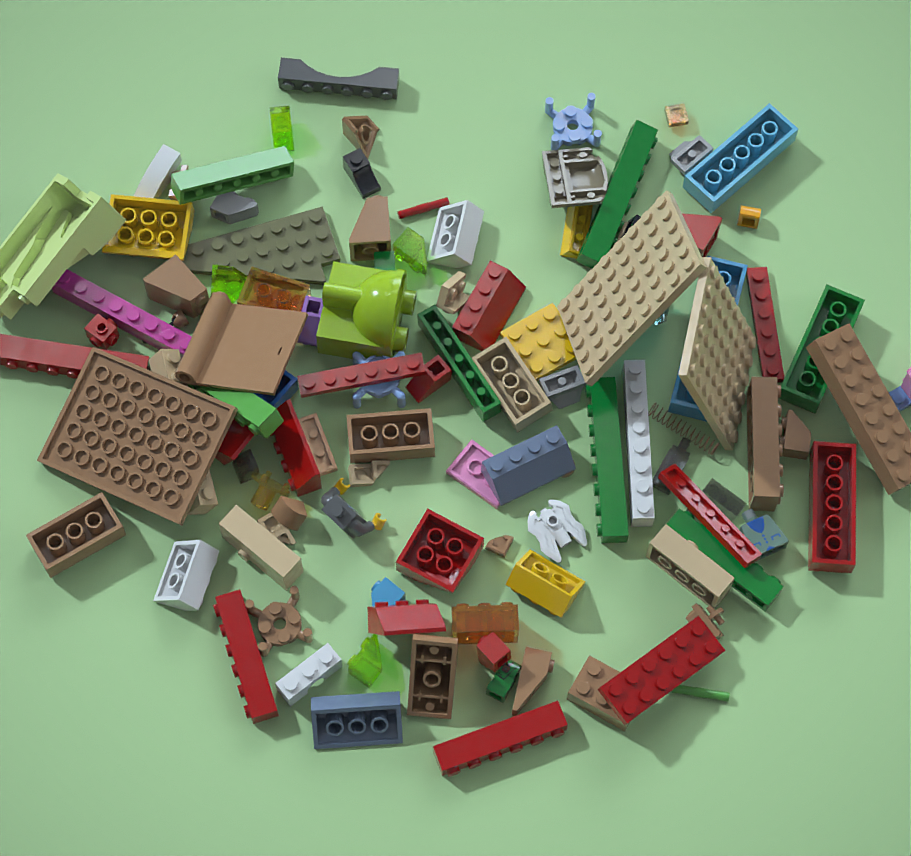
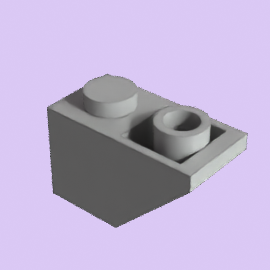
[210,191,259,224]

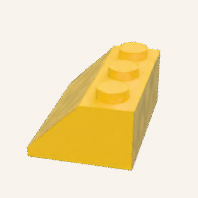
[505,549,586,618]

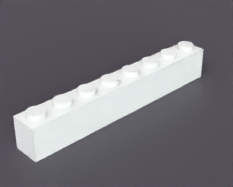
[622,360,655,527]

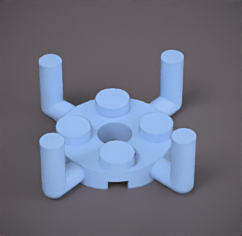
[545,93,602,150]
[352,351,406,409]

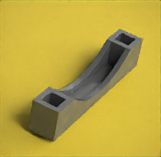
[278,57,399,100]

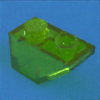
[270,105,294,151]
[393,227,428,276]
[347,634,383,688]

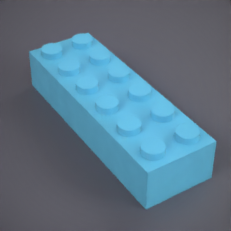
[683,103,798,213]

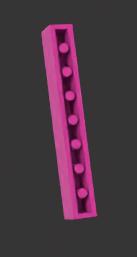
[52,269,192,359]

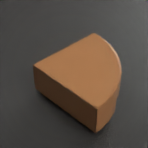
[485,535,514,558]

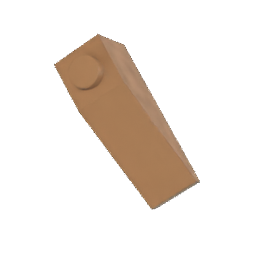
[512,647,555,716]

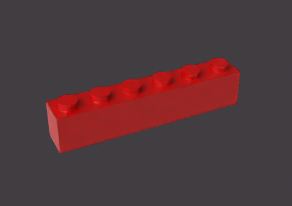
[213,589,279,724]
[433,700,568,777]

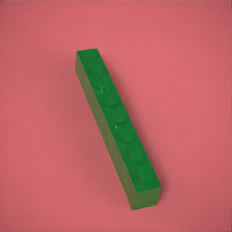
[576,120,658,269]
[585,377,629,544]

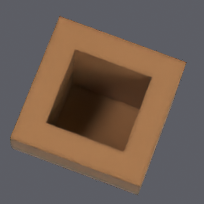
[271,496,307,531]

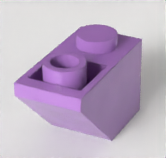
[297,295,323,347]

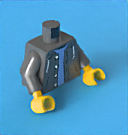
[321,478,387,538]

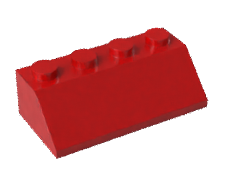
[452,261,526,351]
[270,399,322,497]

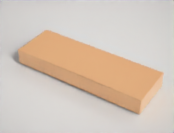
[298,413,338,476]

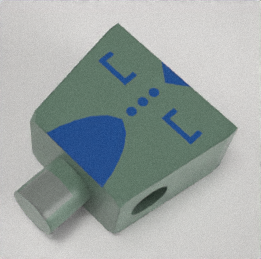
[740,509,789,562]

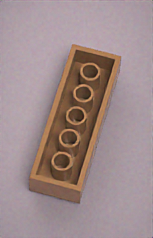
[746,377,784,512]

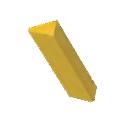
[560,205,593,259]

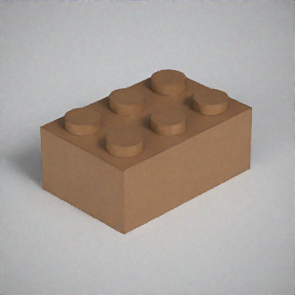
[567,655,630,731]

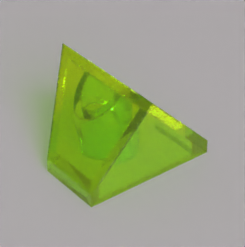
[211,264,256,304]

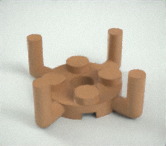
[245,586,313,657]

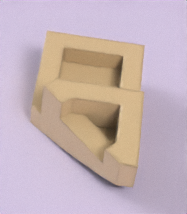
[348,460,390,487]
[257,512,296,545]

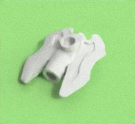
[527,500,587,563]

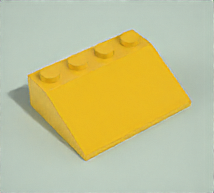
[102,194,195,261]

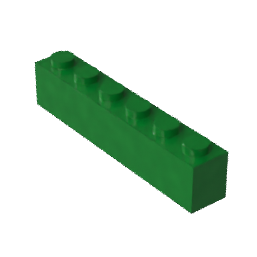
[417,304,501,422]
[667,508,784,612]

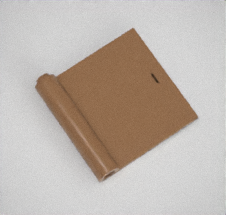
[175,291,308,395]

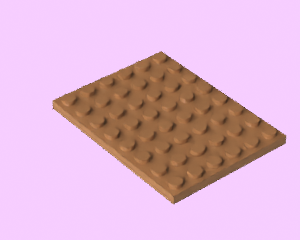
[37,347,238,526]

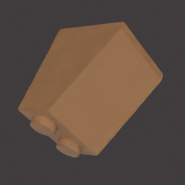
[349,195,391,261]
[143,254,209,319]

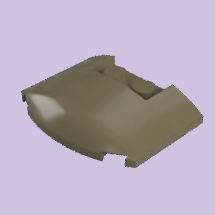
[542,147,608,208]

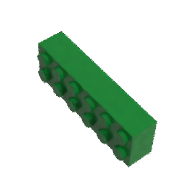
[779,284,865,414]

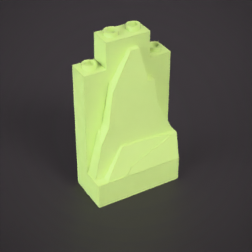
[0,173,126,320]

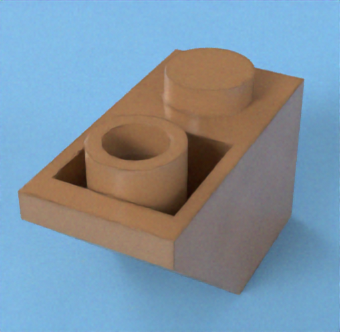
[779,410,811,460]

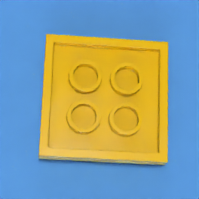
[500,303,576,381]

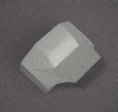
[669,135,714,176]
[539,365,586,409]

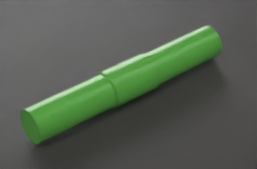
[671,685,730,701]

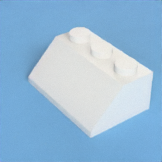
[426,200,484,268]
[153,540,219,611]

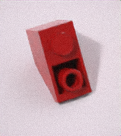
[405,355,451,403]
[476,632,511,672]

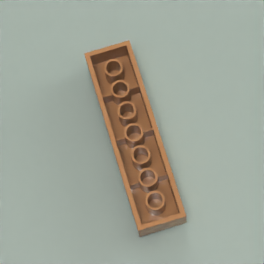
[806,323,911,495]

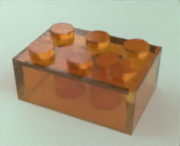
[237,267,311,312]
[451,602,519,645]

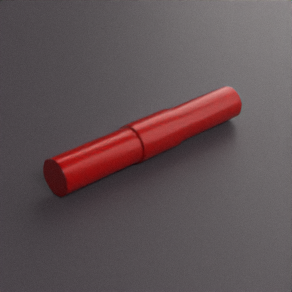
[397,197,450,219]

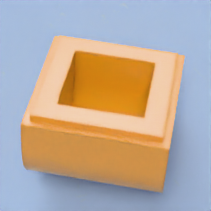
[737,205,761,229]

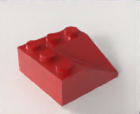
[396,508,484,594]

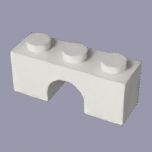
[275,643,343,707]

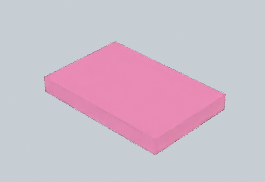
[446,439,500,509]

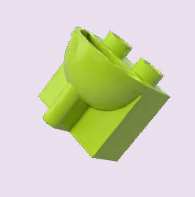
[316,261,417,359]

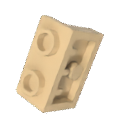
[436,271,469,314]

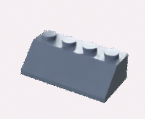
[481,425,576,506]
[311,691,403,749]

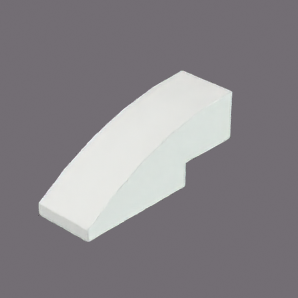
[134,144,182,199]

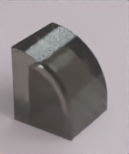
[232,449,260,484]

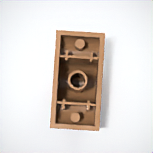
[407,634,458,719]

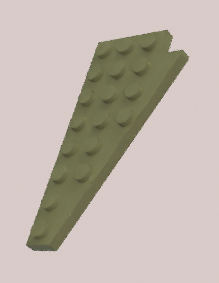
[168,206,340,285]

